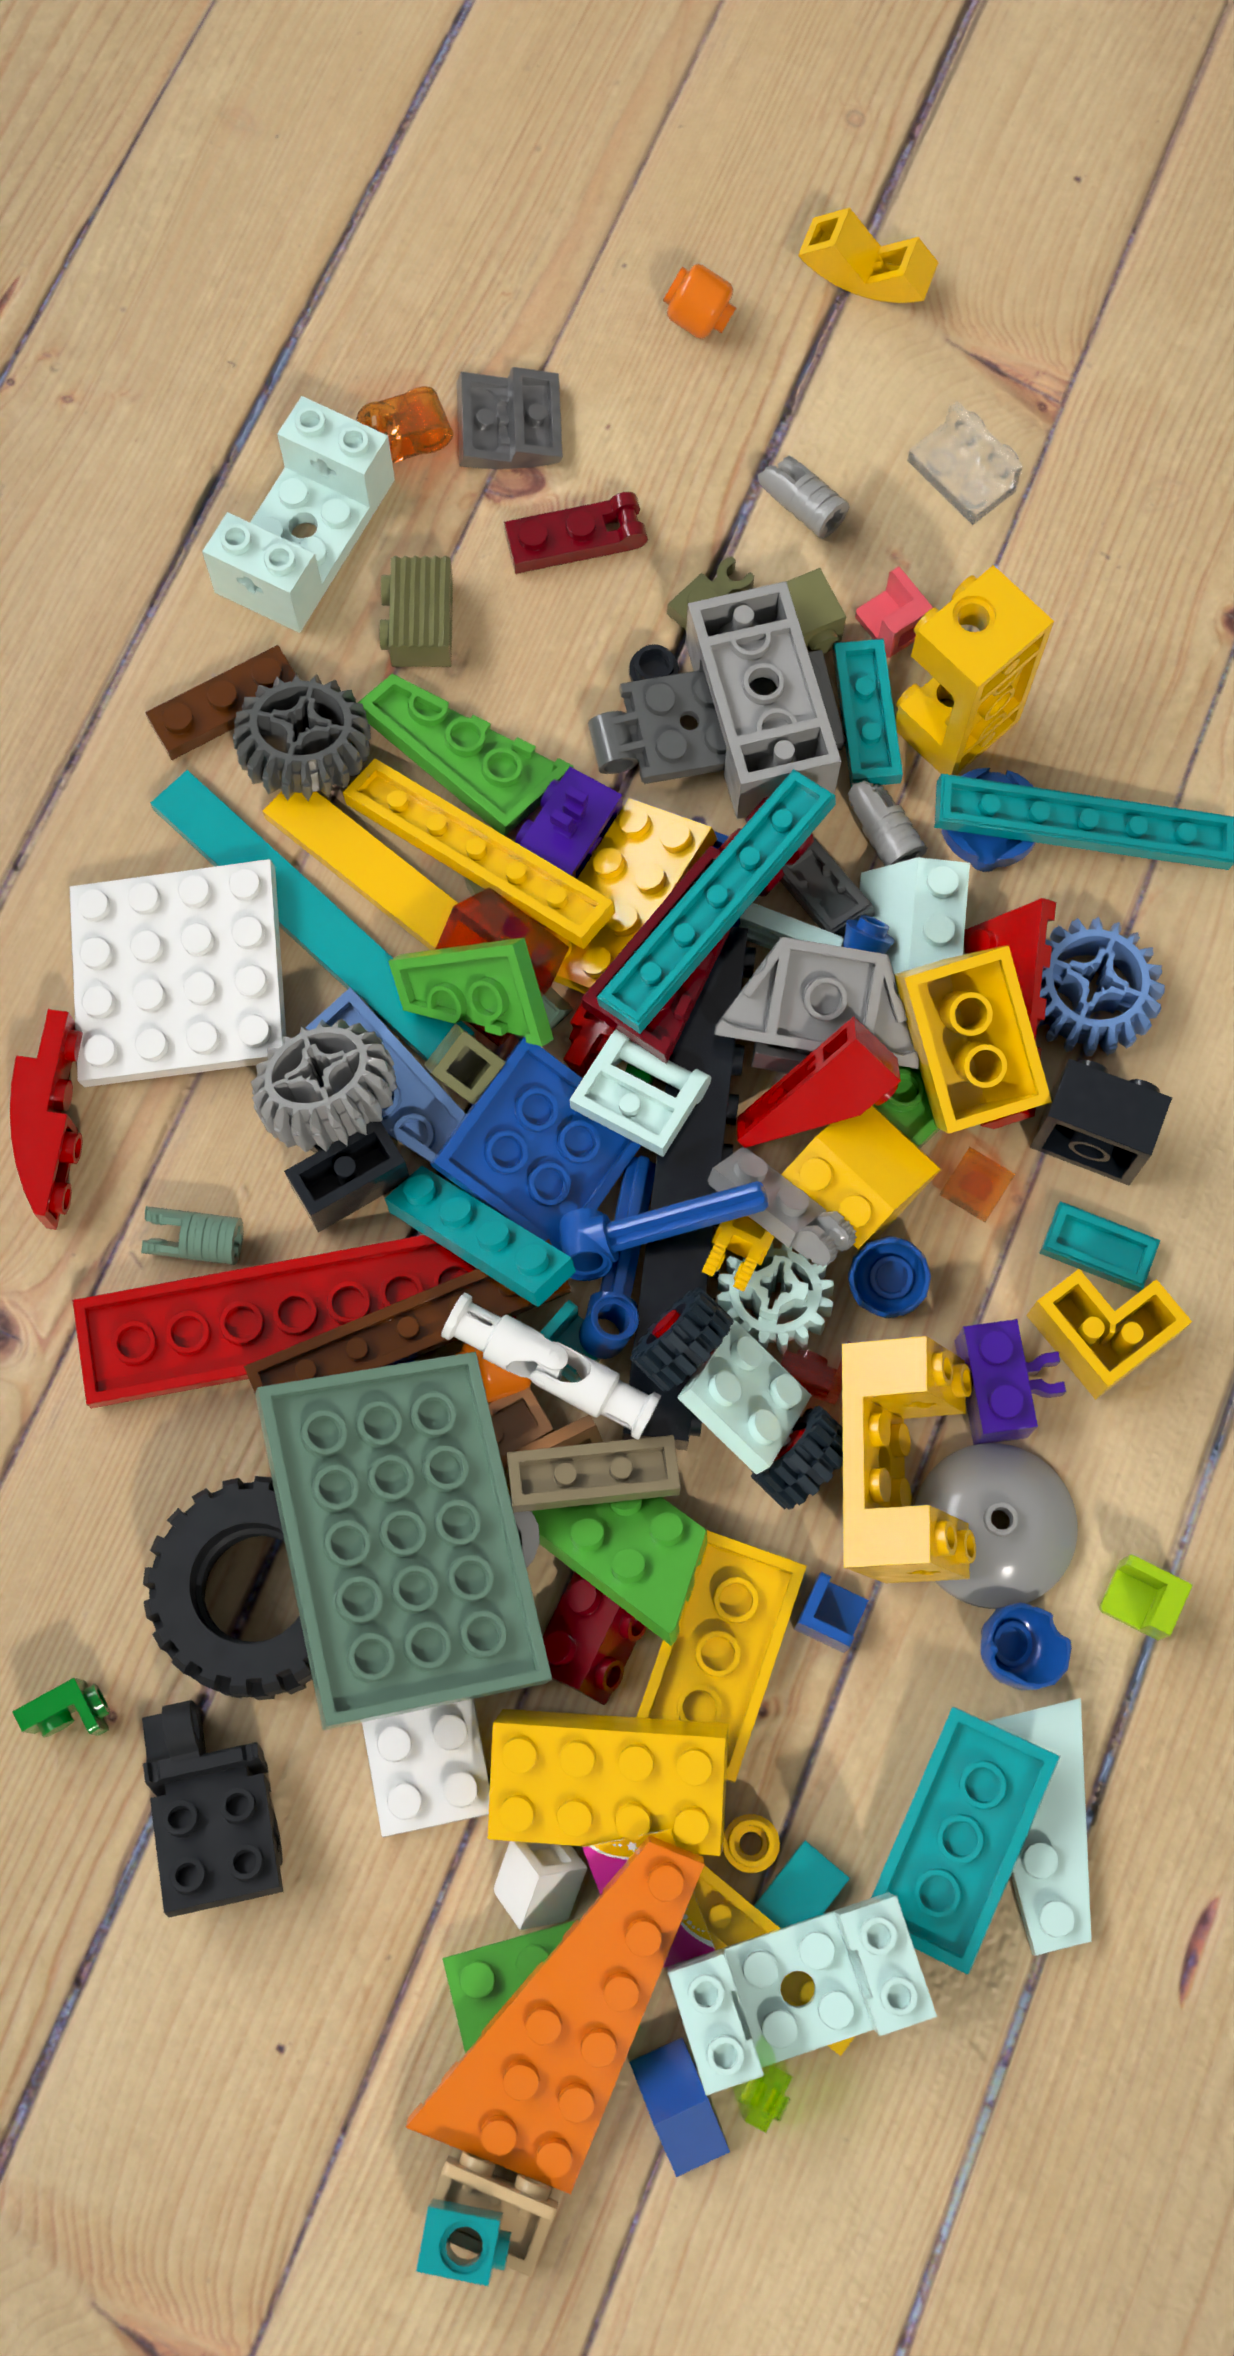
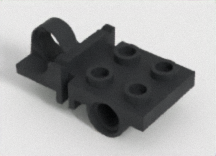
[142,1700,284,1918]

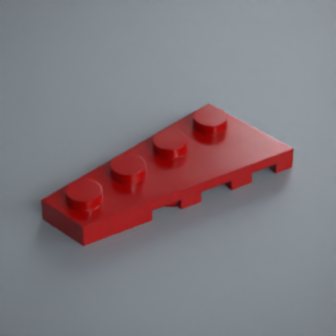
[964,898,1056,1129]

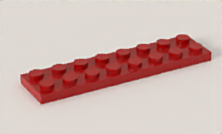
[72,1235,516,1409]

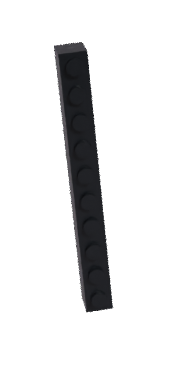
[623,927,756,1451]

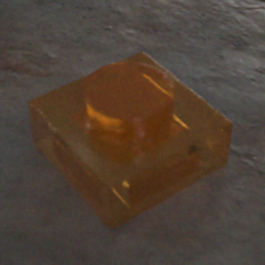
[940,1147,1015,1223]

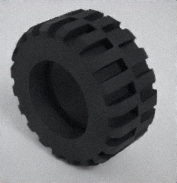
[143,1476,312,1700]

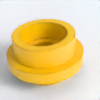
[722,1814,780,1873]

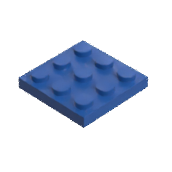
[430,1037,641,1251]

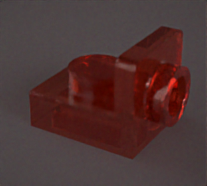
[781,1341,852,1405]

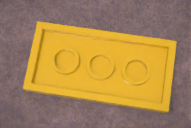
[529,798,718,994]
[636,1530,807,1783]

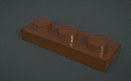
[145,645,295,761]

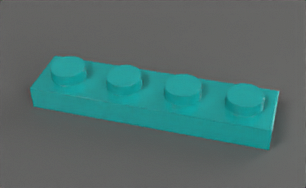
[384,1166,576,1307]

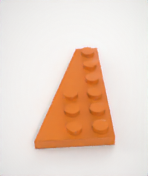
[405,1835,704,2194]

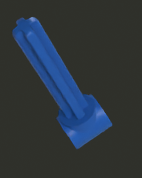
[579,1156,656,1359]
[559,1181,768,1281]

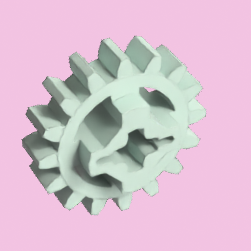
[717,1243,834,1354]

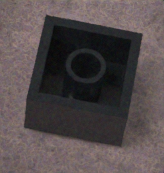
[1030,1059,1172,1186]

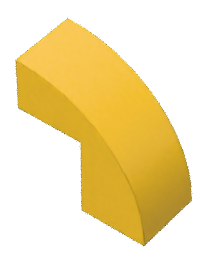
[798,207,939,303]

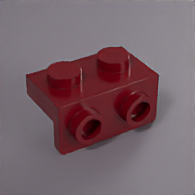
[543,1572,647,1705]

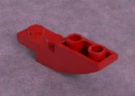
[10,1009,83,1230]

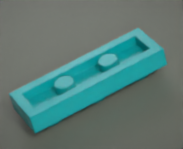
[833,639,903,787]

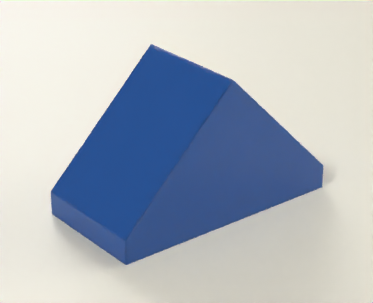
[629,2037,730,2177]

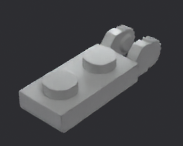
[707,1147,857,1267]

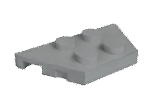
[714,937,919,1069]

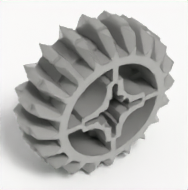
[251,1019,397,1152]

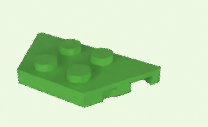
[532,1497,708,1645]

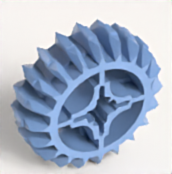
[1038,917,1165,1057]

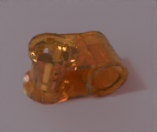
[356,386,454,464]

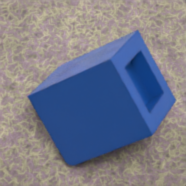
[794,1572,869,1653]

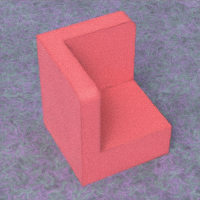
[855,566,933,659]

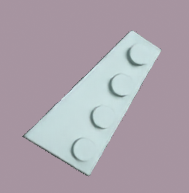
[986,1698,1092,1955]

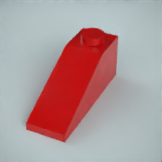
[737,1016,901,1148]

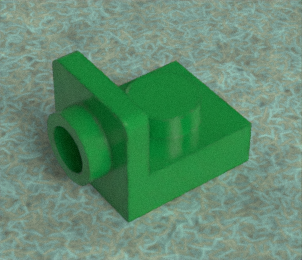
[12,1678,110,1738]

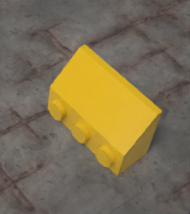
[894,945,1052,1134]

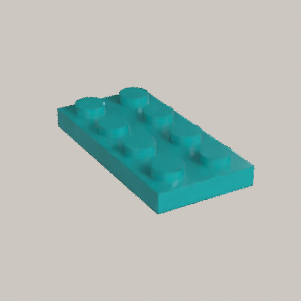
[871,1707,1061,1975]

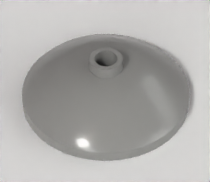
[913,1443,1078,1609]

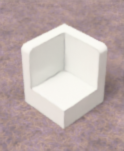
[494,1841,587,1930]

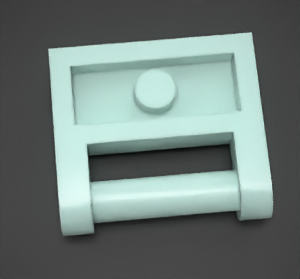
[569,1029,711,1157]

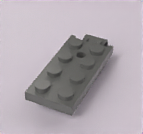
[588,650,846,784]

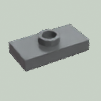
[780,838,875,937]

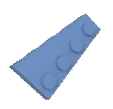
[299,987,466,1163]

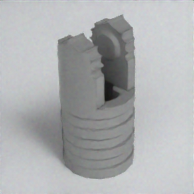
[757,455,849,539]
[847,781,927,866]

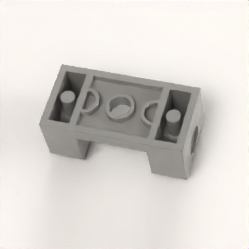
[686,581,841,819]

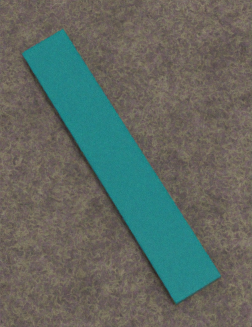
[597,769,836,1034]
[934,774,1234,870]

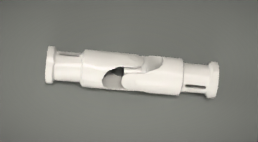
[441,1293,662,1440]

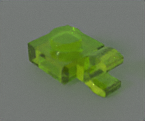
[738,2064,793,2133]

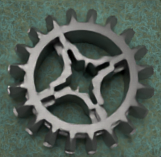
[233,673,371,802]

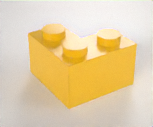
[1026,1269,1192,1400]

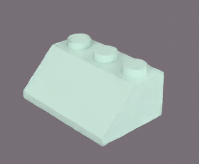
[859,857,970,996]

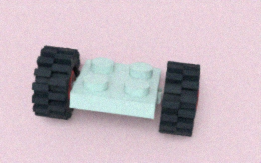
[630,1287,843,1510]

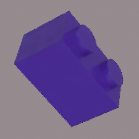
[515,766,622,879]
[954,1319,1066,1445]

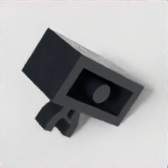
[284,1121,409,1233]

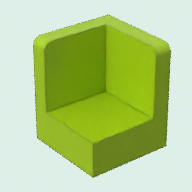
[1099,1554,1193,1641]

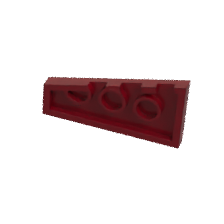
[581,845,732,1064]

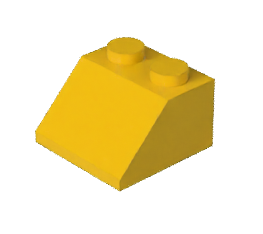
[781,1105,942,1250]

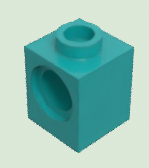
[416,2199,511,2286]

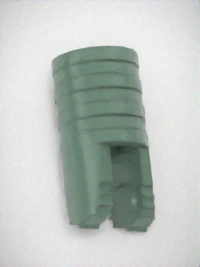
[141,1206,244,1265]

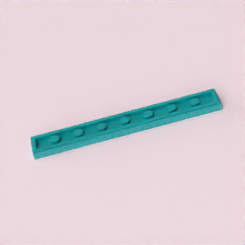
[151,770,475,1062]

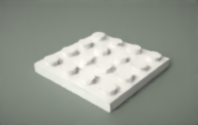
[70,859,286,1087]

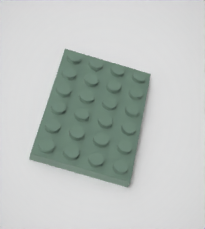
[255,1352,552,1731]

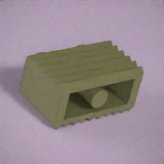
[379,555,453,667]

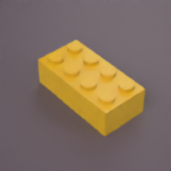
[488,1709,729,1856]

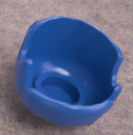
[848,1236,931,1318]
[980,1602,1072,1691]

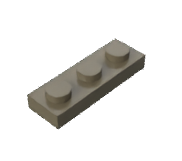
[507,1435,681,1513]

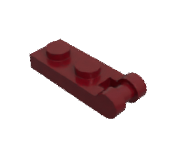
[504,492,648,574]

